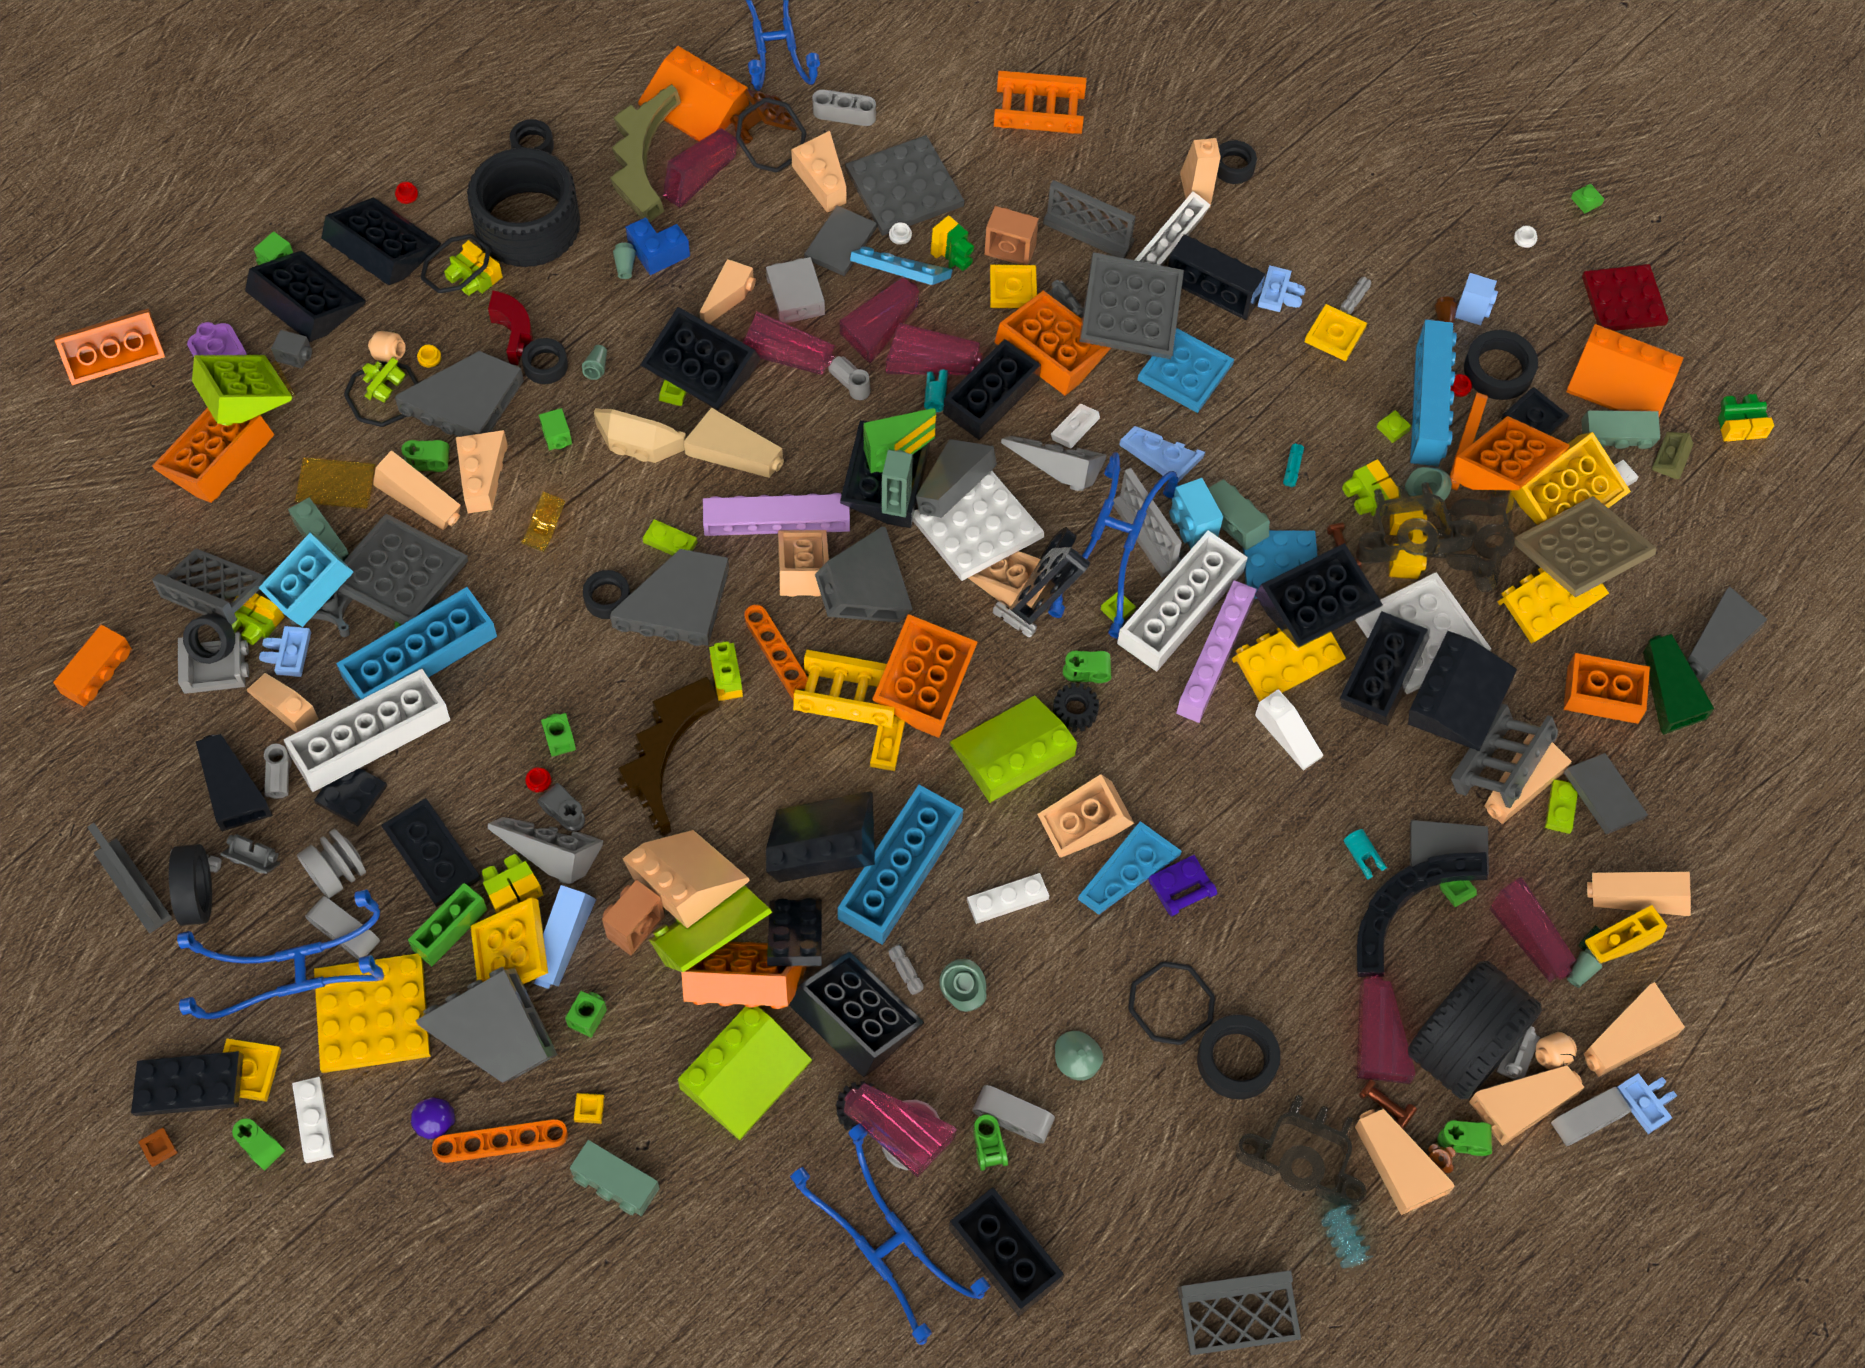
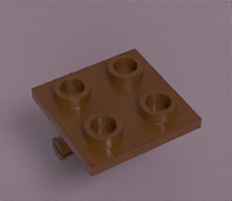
[730,89,797,144]

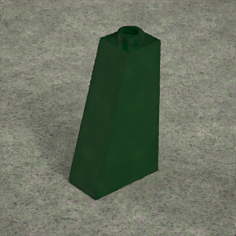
[1643,634,1714,735]

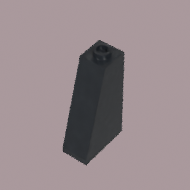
[196,734,273,832]

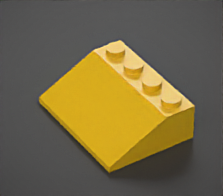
[1509,432,1631,525]

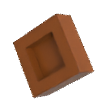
[138,1127,178,1167]

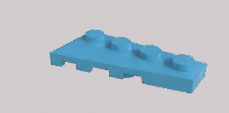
[850,247,952,285]
[1078,821,1182,915]

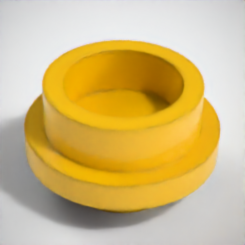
[417,345,441,368]

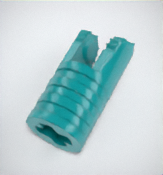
[924,369,948,412]
[1343,829,1387,880]

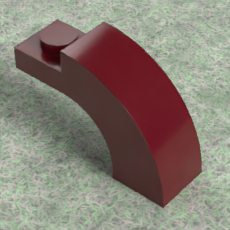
[488,290,533,366]

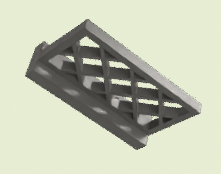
[1043,180,1136,258]
[152,548,267,625]
[87,823,172,934]
[1177,1270,1301,1356]

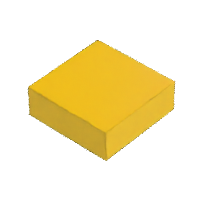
[574,1093,605,1124]

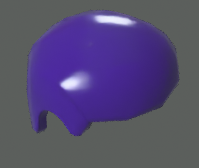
[411,1097,455,1140]

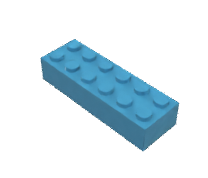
[1410,319,1457,467]
[336,587,497,701]
[837,785,963,945]

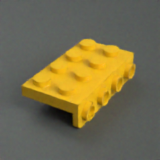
[1497,568,1609,644]
[1232,628,1346,702]

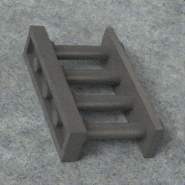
[1451,704,1558,808]

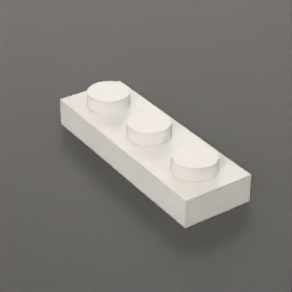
[967,873,1049,924]
[292,1077,334,1163]

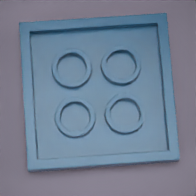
[1138,328,1234,413]
[1243,530,1317,599]

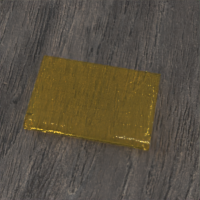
[295,458,376,509]

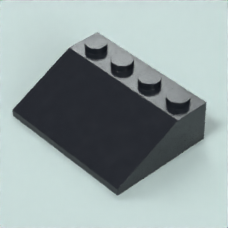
[321,197,441,285]
[245,250,366,342]
[640,307,761,410]
[840,420,930,528]
[1255,543,1383,648]
[1408,631,1517,751]
[766,791,875,883]
[789,951,924,1077]

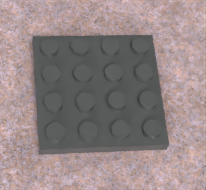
[845,135,964,236]
[1079,252,1184,359]
[337,514,468,625]

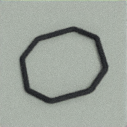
[736,98,806,172]
[421,234,491,293]
[344,361,419,427]
[1128,961,1215,1045]

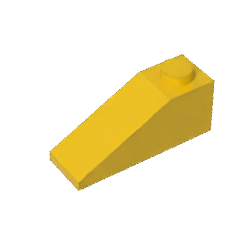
[1585,905,1667,963]

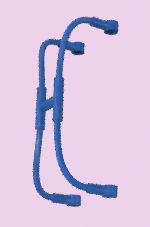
[746,0,820,91]
[1048,452,1178,639]
[177,889,385,1019]
[790,1123,990,1345]

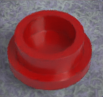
[395,182,418,204]
[1450,374,1472,397]
[525,767,551,793]

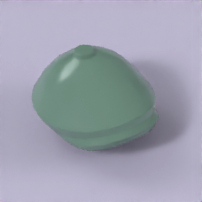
[1404,467,1452,506]
[939,959,987,1012]
[1055,1031,1103,1080]

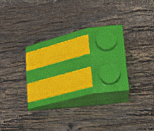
[864,408,936,473]

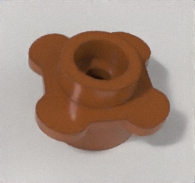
[1428,1143,1456,1173]

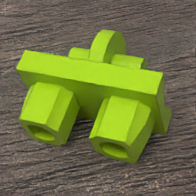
[363,357,406,403]

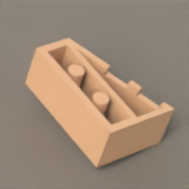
[791,131,846,213]
[456,430,508,514]

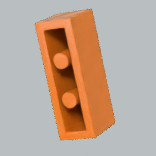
[53,625,132,707]

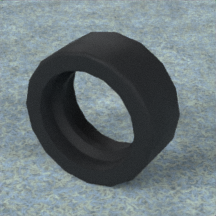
[510,119,554,153]
[1217,140,1257,184]
[522,338,568,384]
[583,570,631,619]
[183,613,235,664]

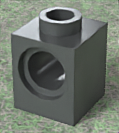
[271,330,312,369]

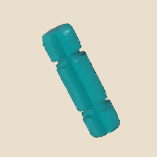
[1283,443,1304,487]

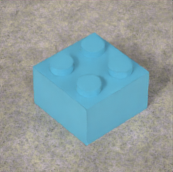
[1169,478,1223,549]

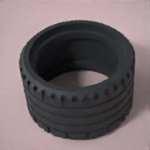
[467,147,580,267]
[1408,961,1542,1099]

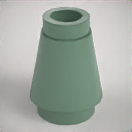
[613,243,636,279]
[582,345,607,380]
[1567,948,1602,988]

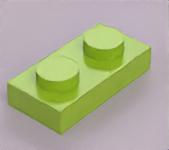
[643,519,698,556]
[1545,779,1578,834]

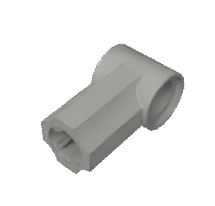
[828,356,870,400]
[264,743,292,799]

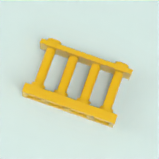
[793,650,895,728]

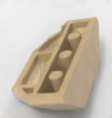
[594,408,686,463]

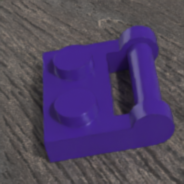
[1149,855,1217,917]

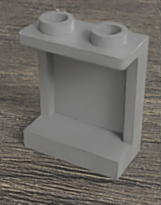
[766,257,825,324]
[178,632,249,694]

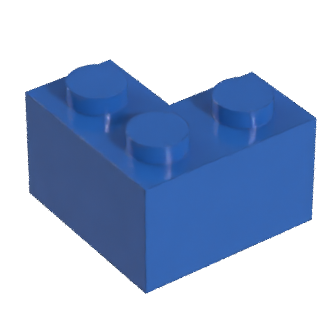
[626,217,690,275]

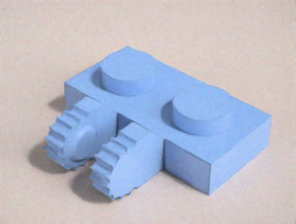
[1258,265,1305,312]
[259,626,311,677]
[1617,1073,1677,1134]

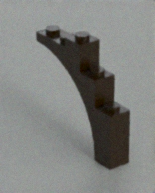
[617,677,719,836]

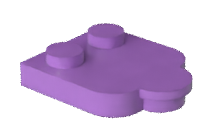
[187,322,247,358]

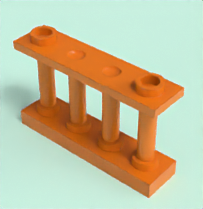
[994,71,1086,134]

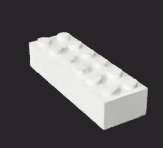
[1117,530,1248,672]
[284,669,450,792]

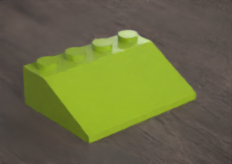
[192,355,292,426]
[950,695,1077,803]
[649,885,772,972]
[678,1006,812,1140]

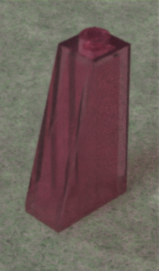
[663,128,738,208]
[840,277,919,364]
[743,311,835,375]
[886,323,983,375]
[1489,877,1576,982]
[1356,977,1415,1084]
[844,1083,957,1178]

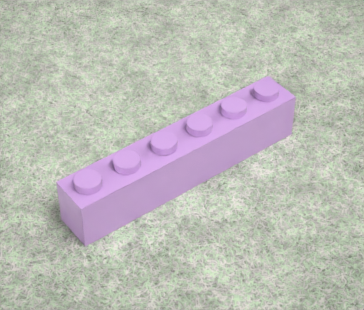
[703,493,850,536]
[1176,580,1257,723]

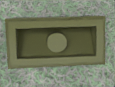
[1652,432,1693,479]

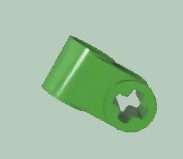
[401,440,450,472]
[1063,651,1111,683]
[973,1115,1008,1171]
[232,1118,285,1171]
[1437,1120,1492,1156]

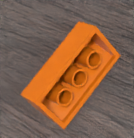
[55,308,165,385]

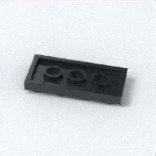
[381,798,481,908]
[767,898,822,966]
[131,1051,244,1116]

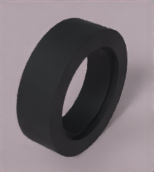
[1464,330,1538,400]
[169,844,212,926]
[1197,1015,1281,1100]

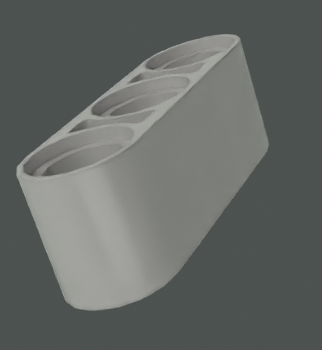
[812,89,876,126]
[305,896,380,960]
[972,1085,1055,1143]
[1551,1087,1631,1147]

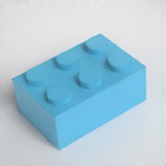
[259,533,353,627]

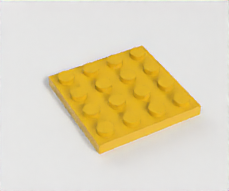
[314,954,431,1073]

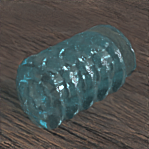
[1321,1204,1373,1268]

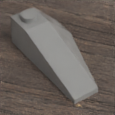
[1001,436,1106,491]
[487,817,603,884]

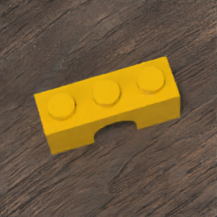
[1389,502,1427,579]

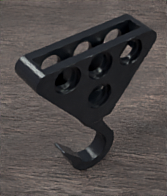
[1010,527,1090,625]

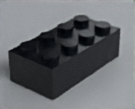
[1168,234,1266,320]
[943,339,1041,440]
[1340,611,1429,726]
[949,1187,1064,1317]

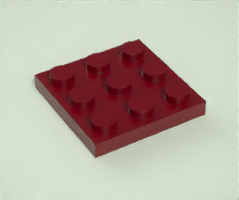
[1582,264,1669,331]

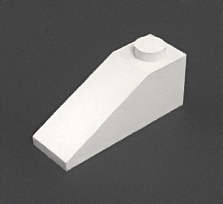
[1255,689,1323,771]

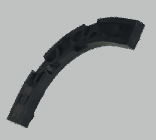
[1357,852,1488,977]

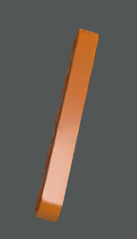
[1449,392,1488,491]
[744,605,815,701]
[432,1119,568,1163]

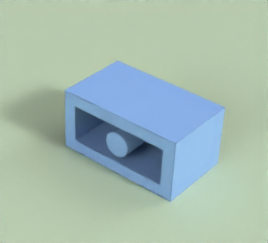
[1455,273,1498,326]

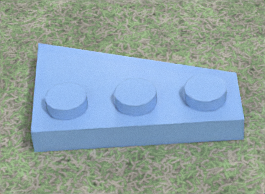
[1119,426,1205,482]

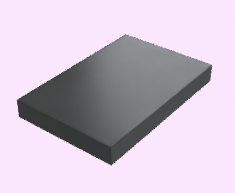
[804,205,877,277]
[1564,753,1648,835]
[1410,820,1489,874]

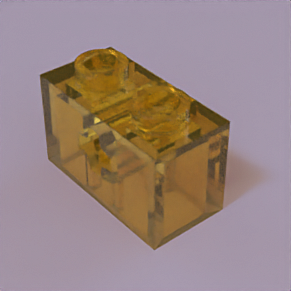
[521,491,566,552]

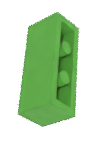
[408,883,487,967]

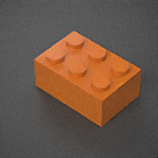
[1563,653,1650,724]

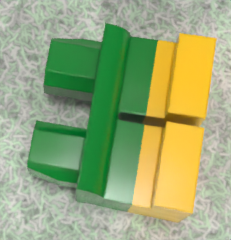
[930,215,974,271]
[1718,394,1774,441]

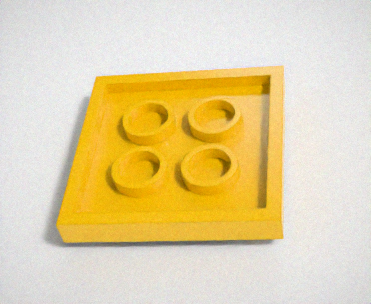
[470,897,548,984]

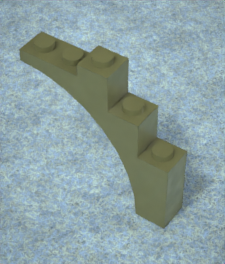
[610,84,681,223]

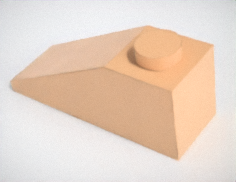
[699,259,756,324]
[247,673,318,733]

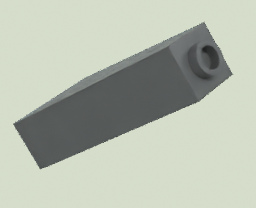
[916,439,997,518]
[1687,587,1767,682]

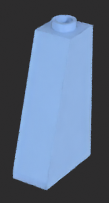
[534,885,596,989]

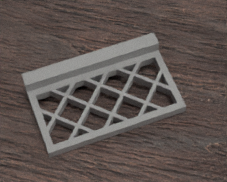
[1113,468,1182,578]

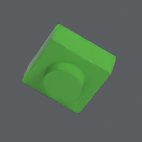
[1571,184,1604,214]
[1440,881,1477,907]

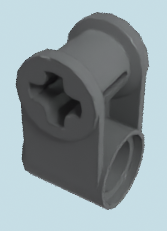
[537,783,585,831]

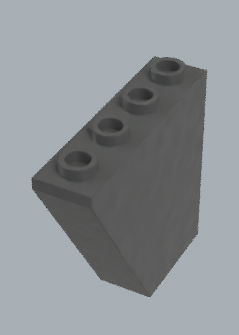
[395,351,524,437]
[815,527,913,622]
[610,549,729,646]
[416,967,558,1083]

